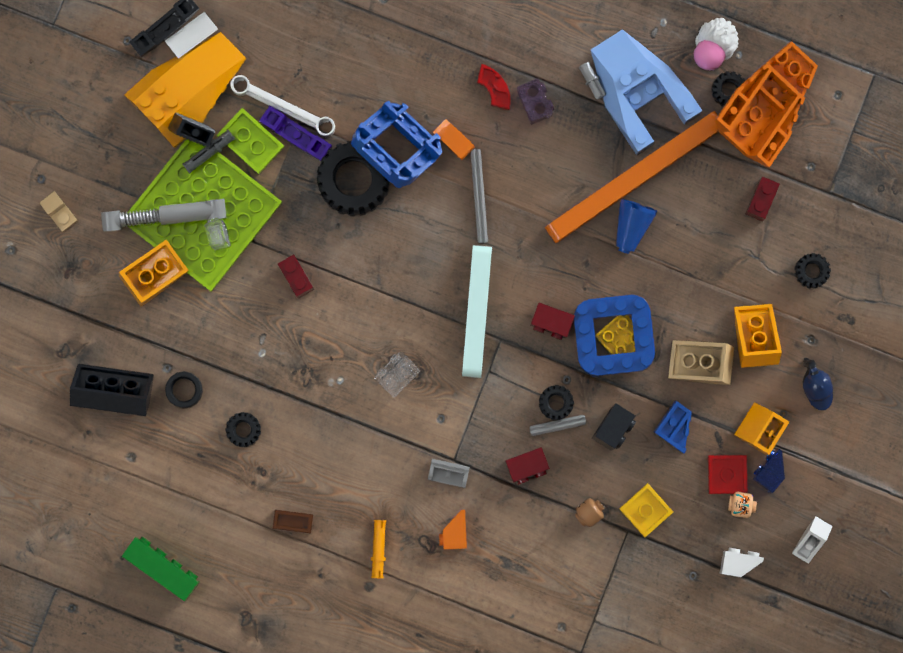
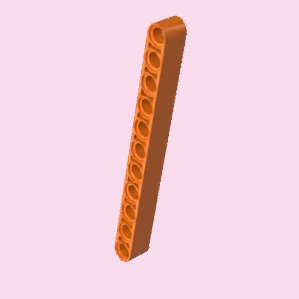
[545,111,719,244]

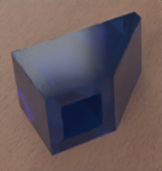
[753,449,785,494]

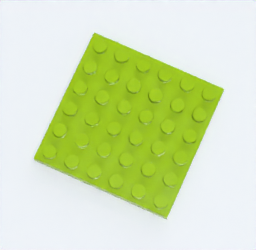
[128,139,283,292]

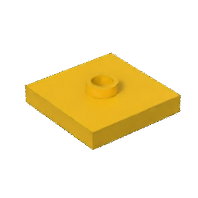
[619,483,673,538]

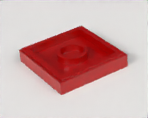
[708,455,748,494]

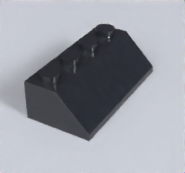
[70,364,154,416]

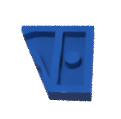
[653,401,692,454]

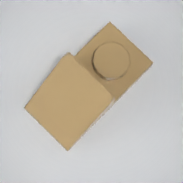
[40,191,78,233]

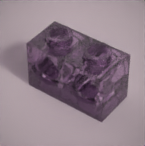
[517,78,554,125]

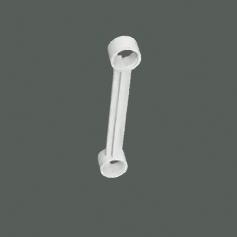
[231,75,335,137]

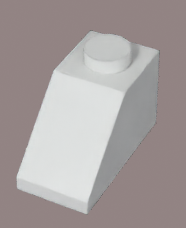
[792,516,832,564]

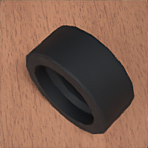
[165,371,203,409]

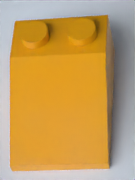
[119,240,189,307]
[734,304,782,368]

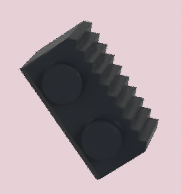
[168,113,215,148]

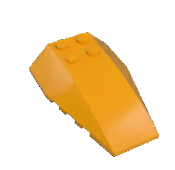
[124,32,246,148]

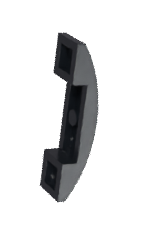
[129,0,200,57]

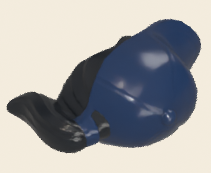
[802,357,833,410]

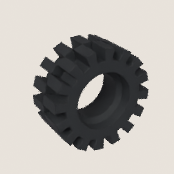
[712,71,746,106]
[794,253,831,289]
[539,385,574,420]
[225,412,261,447]

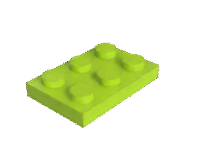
[216,108,284,174]

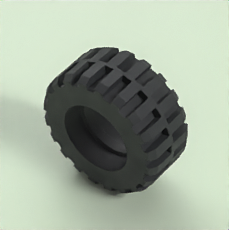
[317,141,390,216]

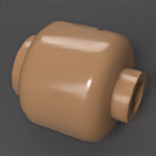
[575,498,605,527]

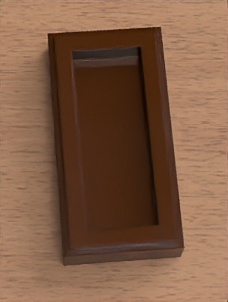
[272,510,313,534]

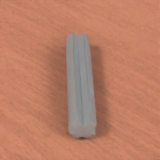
[529,415,586,436]

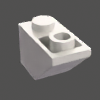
[720,548,764,577]

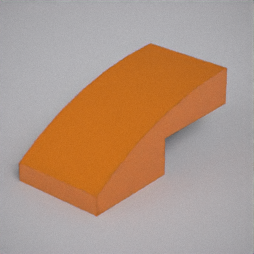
[433,119,475,160]

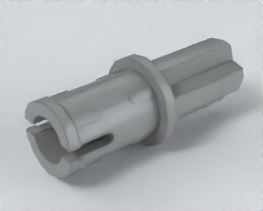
[579,62,606,100]

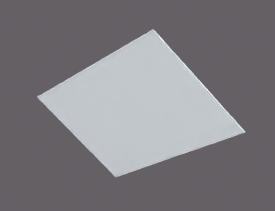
[165,12,218,59]

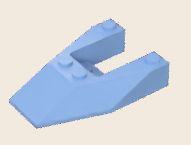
[591,29,702,155]

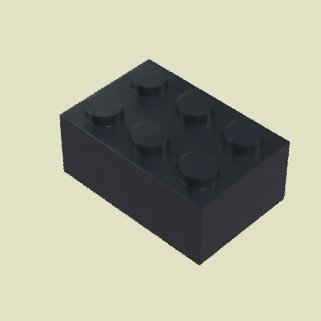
[592,403,636,451]

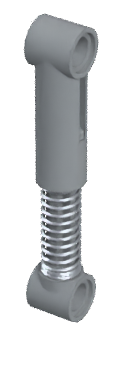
[101,199,227,232]

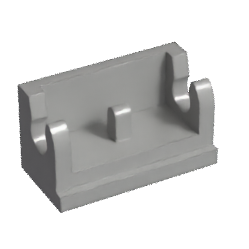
[428,459,470,488]

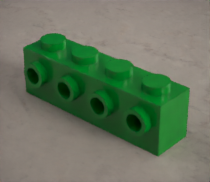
[122,537,200,601]

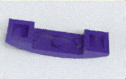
[259,106,332,161]

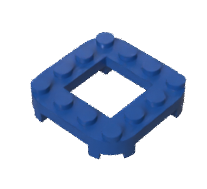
[351,101,443,188]
[574,295,655,377]

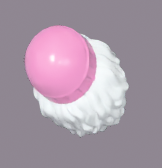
[694,18,739,71]

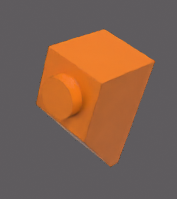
[439,510,467,549]

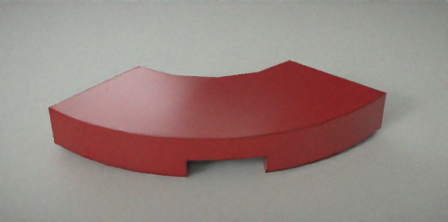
[477,64,511,110]

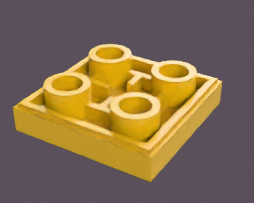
[595,315,635,355]

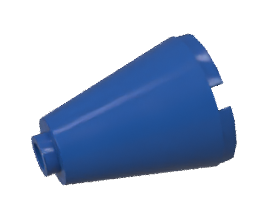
[616,199,657,254]

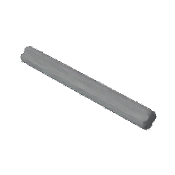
[471,149,488,243]

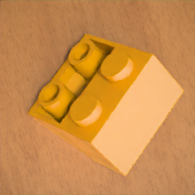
[734,402,789,455]

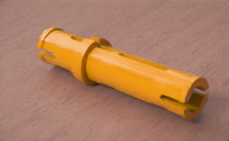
[370,520,386,579]

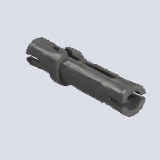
[183,129,235,174]

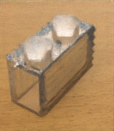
[204,218,231,251]

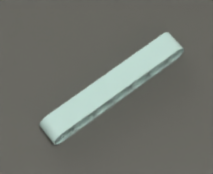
[462,245,492,378]

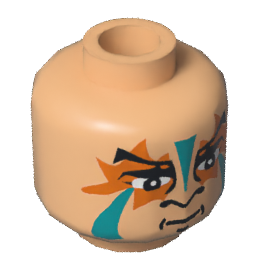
[728,492,757,518]

